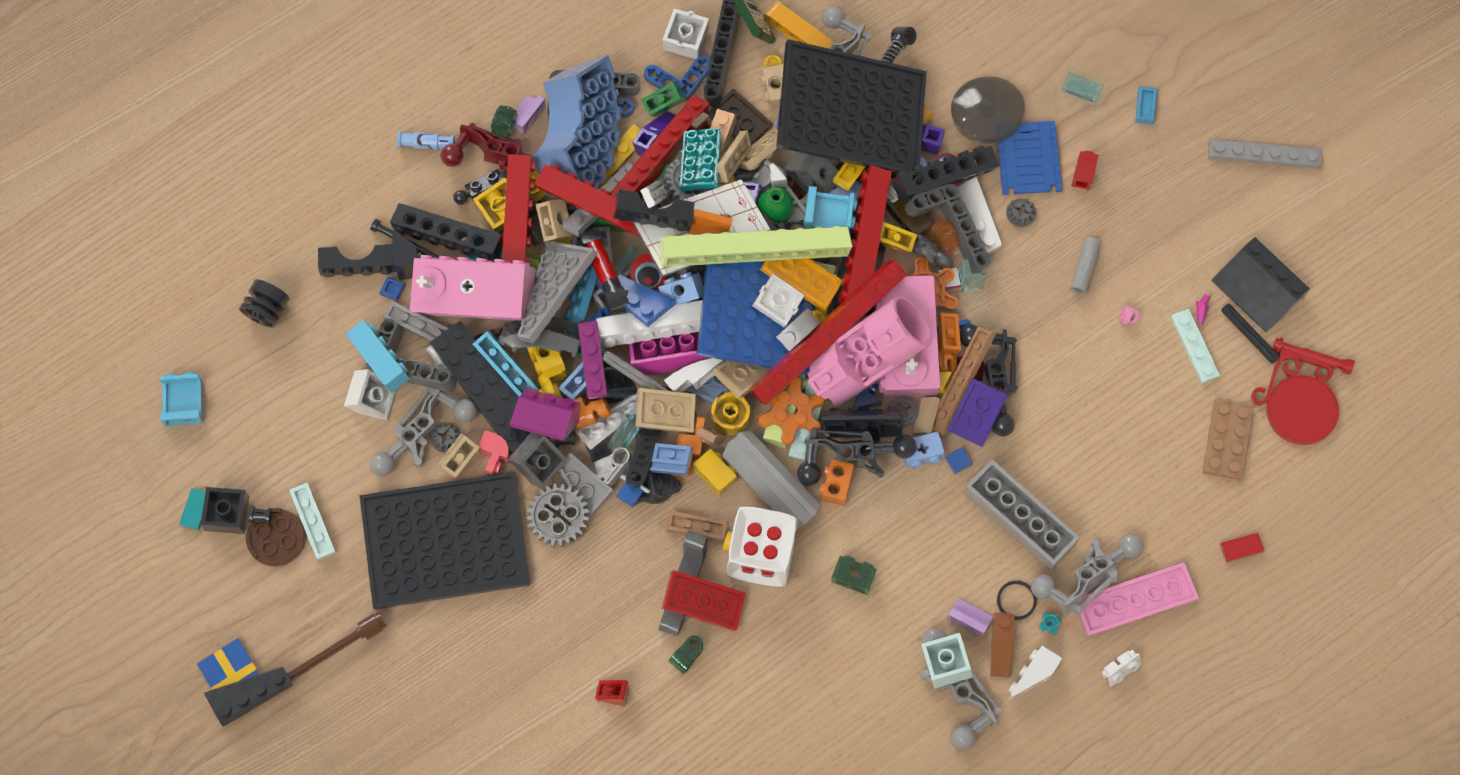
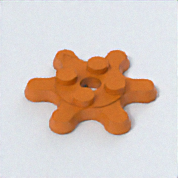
[906,257,958,309]
[758,376,826,445]

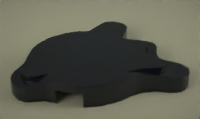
[631,466,681,506]

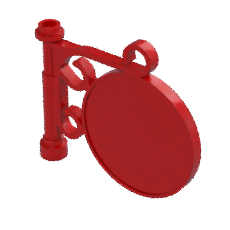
[1251,337,1355,445]

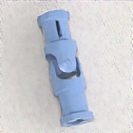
[397,131,455,150]

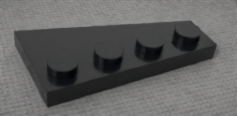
[204,667,293,727]

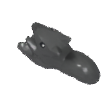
[912,234,953,268]

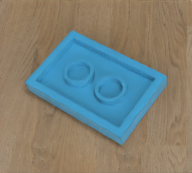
[564,266,597,324]

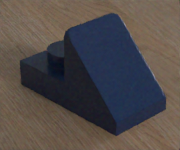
[853,382,882,410]

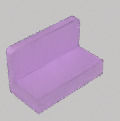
[507,95,546,135]
[947,599,993,638]

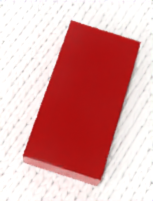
[1220,533,1265,563]

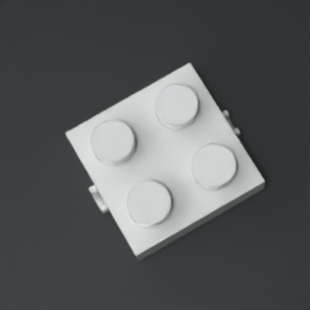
[752,274,804,327]

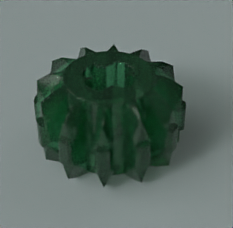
[491,105,518,137]

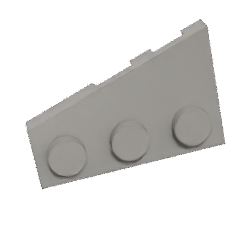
[559,453,614,519]

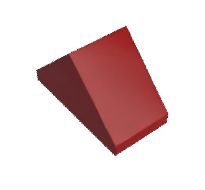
[595,680,629,707]

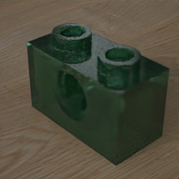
[831,555,877,595]

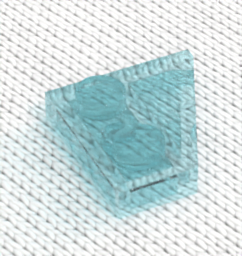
[615,244,638,275]

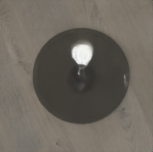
[951,77,1025,143]

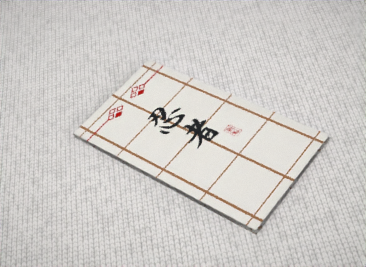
[632,180,771,277]

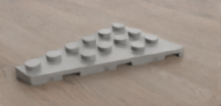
[517,241,598,343]

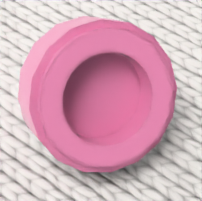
[1119,305,1139,325]

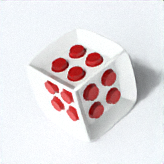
[727,507,798,587]

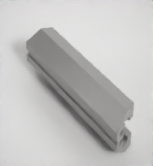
[722,431,821,528]

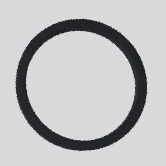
[997,581,1037,620]

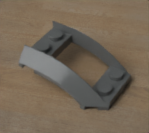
[498,317,580,358]

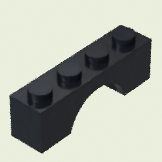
[614,189,695,231]
[318,244,396,277]

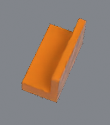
[689,209,733,235]

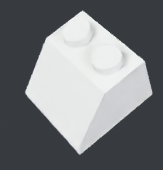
[344,369,396,420]

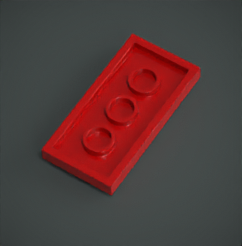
[662,570,746,631]

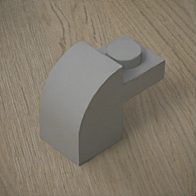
[777,308,820,351]

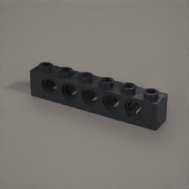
[891,145,999,201]
[390,203,503,261]

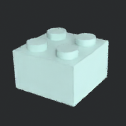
[921,633,973,688]

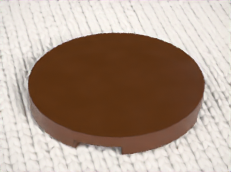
[246,508,306,567]

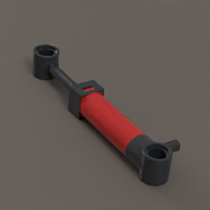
[565,202,629,311]

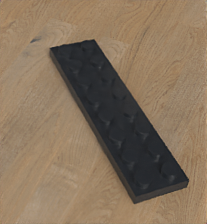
[429,321,552,454]

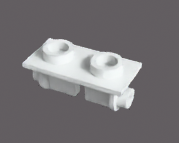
[1101,650,1141,687]

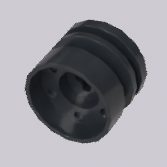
[239,279,290,328]

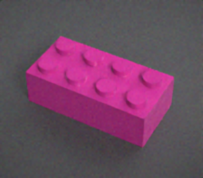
[629,331,709,375]

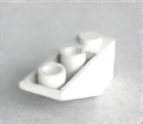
[1008,646,1062,700]

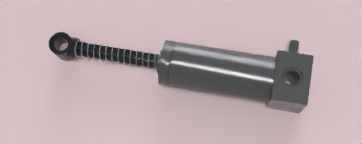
[783,27,917,194]

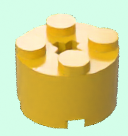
[711,392,750,436]

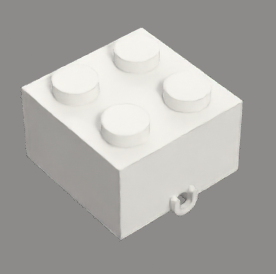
[662,9,709,59]

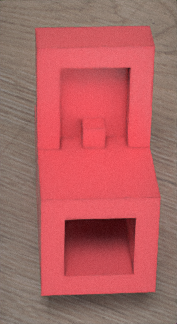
[479,430,510,476]

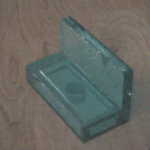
[958,260,987,292]

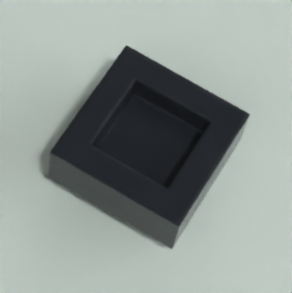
[585,440,610,463]

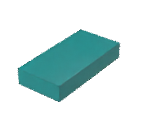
[179,488,206,531]

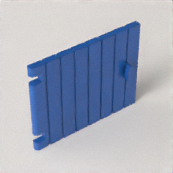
[995,121,1062,195]

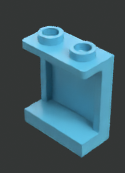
[803,186,857,231]
[160,372,203,426]

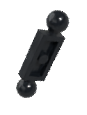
[453,169,507,205]

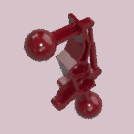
[440,123,536,172]

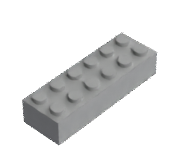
[964,459,1080,571]

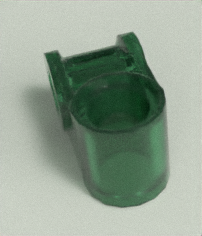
[668,635,703,674]

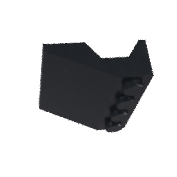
[1212,237,1310,333]
[821,406,903,438]

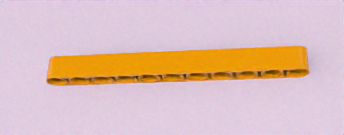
[764,2,933,124]

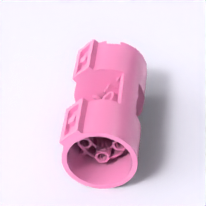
[807,296,932,406]

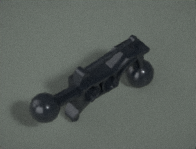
[960,324,1018,437]
[797,427,917,486]

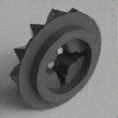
[1006,197,1036,227]
[888,396,918,426]
[430,422,461,453]

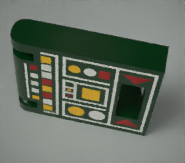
[734,0,776,44]

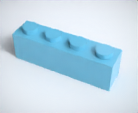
[346,320,410,393]
[473,331,540,397]

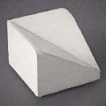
[769,163,787,188]

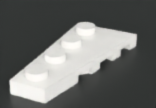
[946,177,1002,254]
[574,392,637,450]

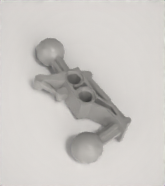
[822,6,871,56]
[370,387,477,476]
[1031,534,1144,616]
[920,628,1002,750]

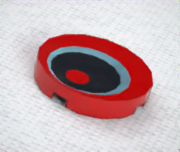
[630,253,668,290]

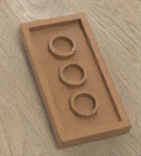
[1202,399,1253,481]

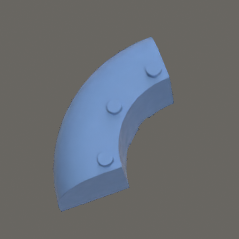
[531,55,621,190]

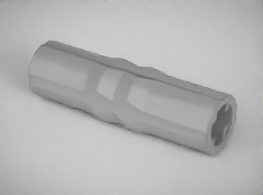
[1070,237,1101,294]

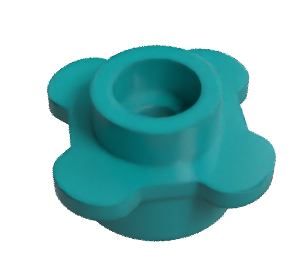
[1039,612,1061,635]

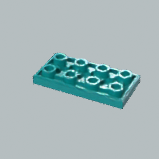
[680,128,722,191]

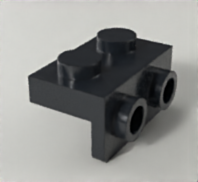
[601,367,637,398]

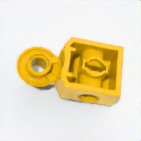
[473,172,546,233]
[527,329,567,398]

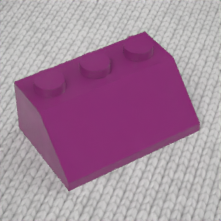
[510,389,580,441]

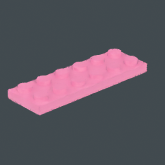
[1079,562,1199,637]

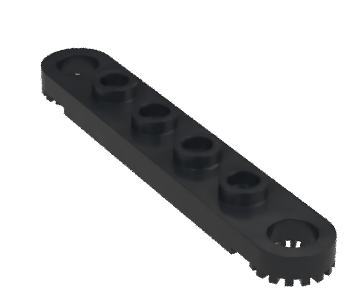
[626,386,671,488]

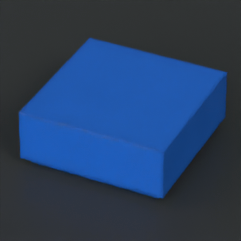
[379,276,405,302]
[945,447,972,474]
[616,482,644,508]

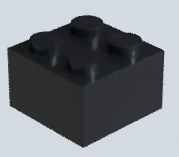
[201,487,249,534]

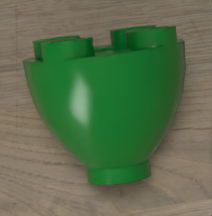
[757,187,794,226]

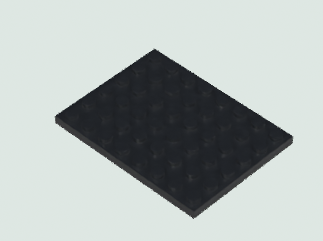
[776,39,927,173]
[359,472,531,610]

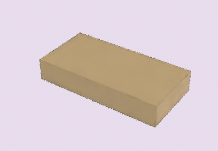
[913,397,940,436]

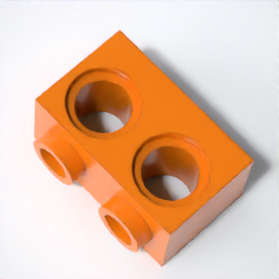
[819,459,854,506]

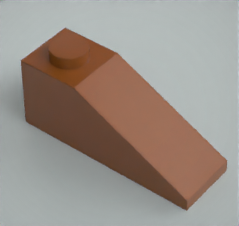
[990,612,1014,678]

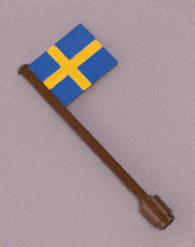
[197,612,387,690]

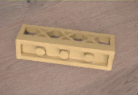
[717,130,752,183]

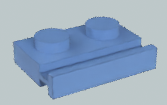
[650,443,694,476]

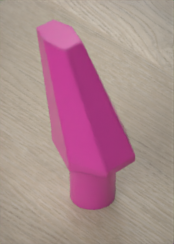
[1196,294,1211,325]

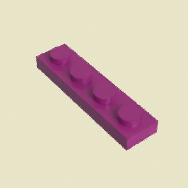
[578,321,608,399]

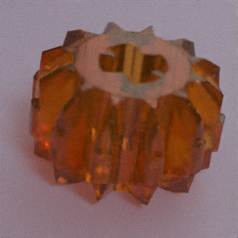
[929,220,959,253]

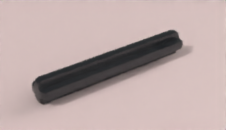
[1221,303,1279,363]

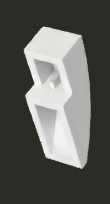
[664,358,724,393]

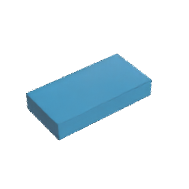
[1135,86,1157,124]

